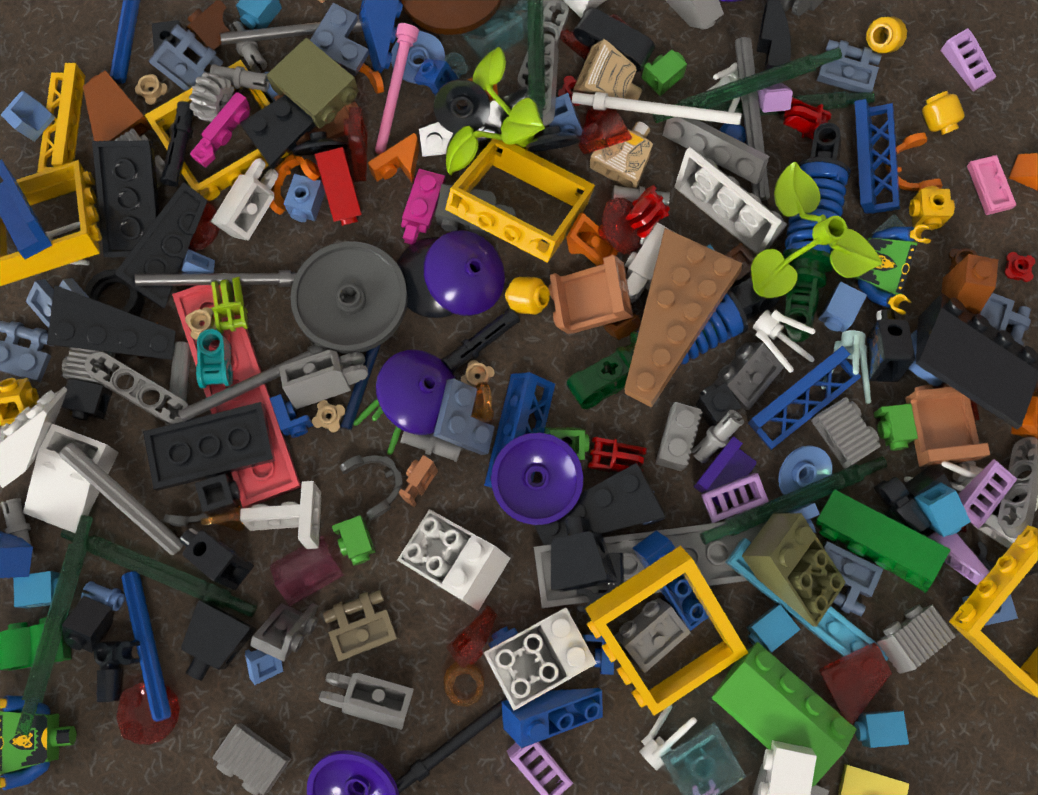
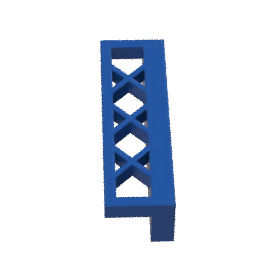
[855,99,900,214]
[0,159,52,260]
[748,346,861,450]
[484,372,555,488]

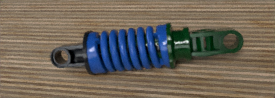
[782,123,851,342]
[566,277,780,409]

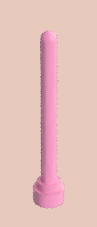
[375,23,419,155]

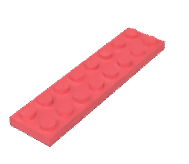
[172,285,301,508]

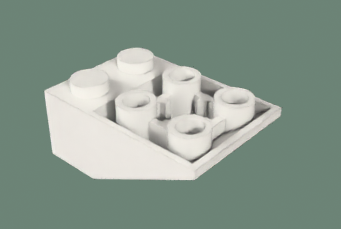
[0,386,67,488]
[23,424,119,535]
[397,509,511,611]
[483,607,597,711]

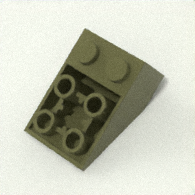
[742,513,846,627]

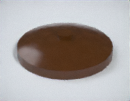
[399,0,502,35]

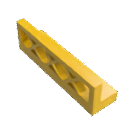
[37,63,85,173]

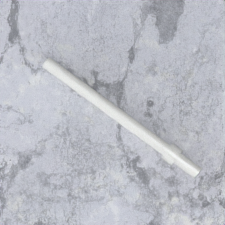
[572,92,742,125]

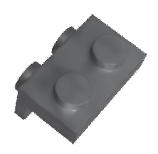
[250,603,318,662]

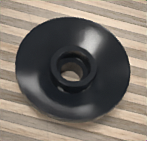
[434,79,490,134]
[526,126,582,151]
[292,132,349,155]

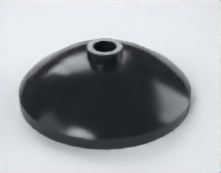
[397,237,476,318]

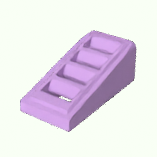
[940,28,996,92]
[756,79,793,113]
[958,459,1017,529]
[701,473,769,523]
[928,532,990,585]
[507,741,573,795]

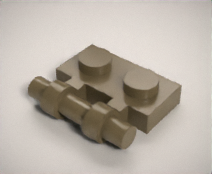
[323,590,398,662]

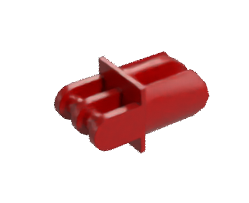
[783,97,832,142]
[626,185,670,238]
[587,437,647,473]

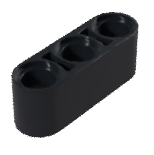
[573,8,655,72]

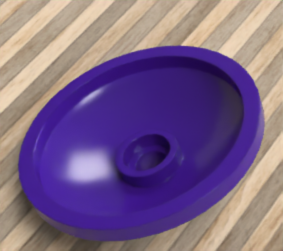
[424,231,505,316]
[376,350,456,435]
[491,433,583,525]
[307,750,399,795]

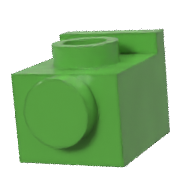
[642,50,687,96]
[874,404,918,451]
[544,427,589,460]
[332,515,376,566]

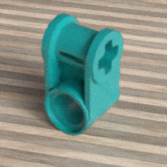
[196,329,233,388]

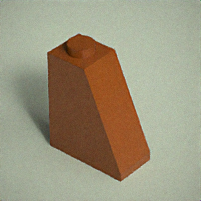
[83,70,152,141]
[941,254,999,314]

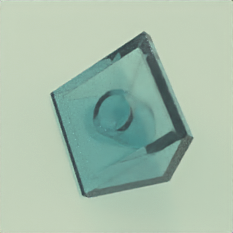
[460,6,528,60]
[660,722,746,795]

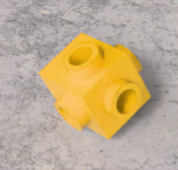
[909,186,955,230]
[0,378,39,426]

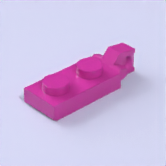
[190,92,251,168]
[401,169,446,245]

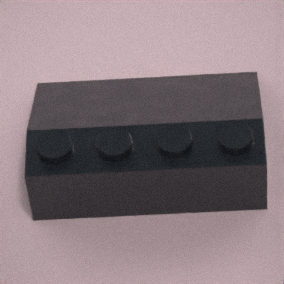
[916,293,1038,429]

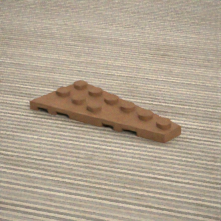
[625,228,743,408]

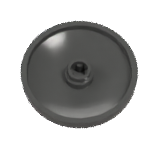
[290,241,408,354]

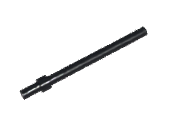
[395,696,507,794]

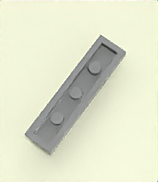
[662,116,770,184]

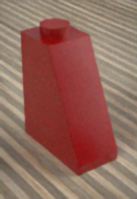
[315,147,362,226]

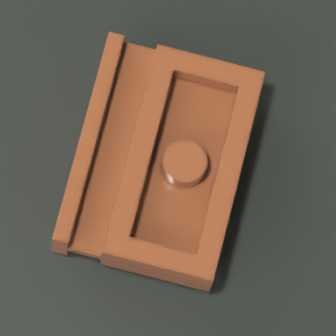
[398,455,438,507]

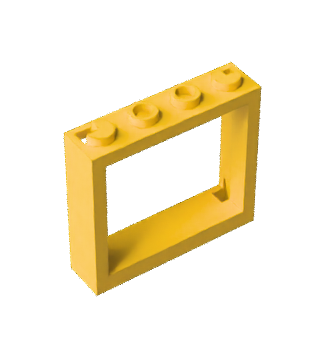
[145,60,292,201]
[445,139,595,263]
[0,160,102,286]
[949,525,1038,698]
[584,545,748,716]

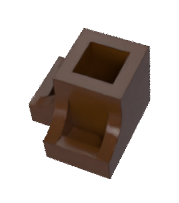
[185,0,230,50]

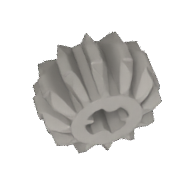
[189,72,234,122]

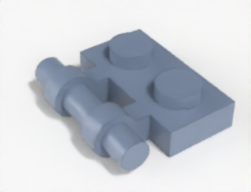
[148,24,223,91]
[816,39,882,96]
[980,293,1031,346]
[0,321,53,383]
[823,541,883,617]

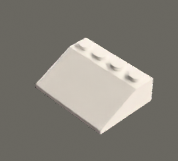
[674,147,787,254]

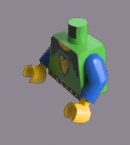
[854,224,933,315]
[0,695,76,790]

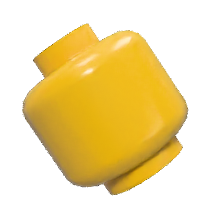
[866,16,907,53]
[922,91,965,135]
[505,276,550,315]

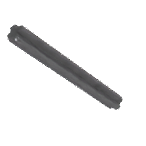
[735,37,770,201]

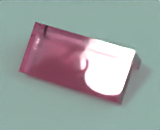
[270,536,344,606]

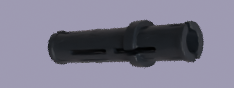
[160,101,194,187]
[441,308,521,373]

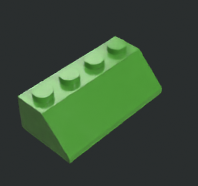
[711,642,857,787]

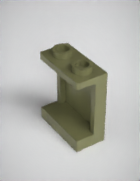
[267,37,358,129]

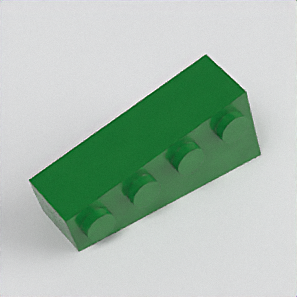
[816,489,951,593]

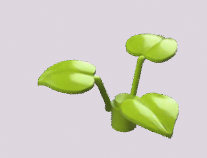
[446,47,545,176]
[751,162,882,298]

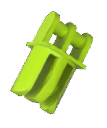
[211,277,249,334]

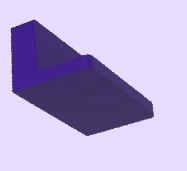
[694,436,756,508]

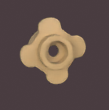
[135,74,168,105]
[185,307,217,340]
[461,360,494,393]
[312,400,345,433]

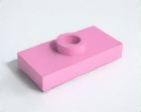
[967,155,1016,215]

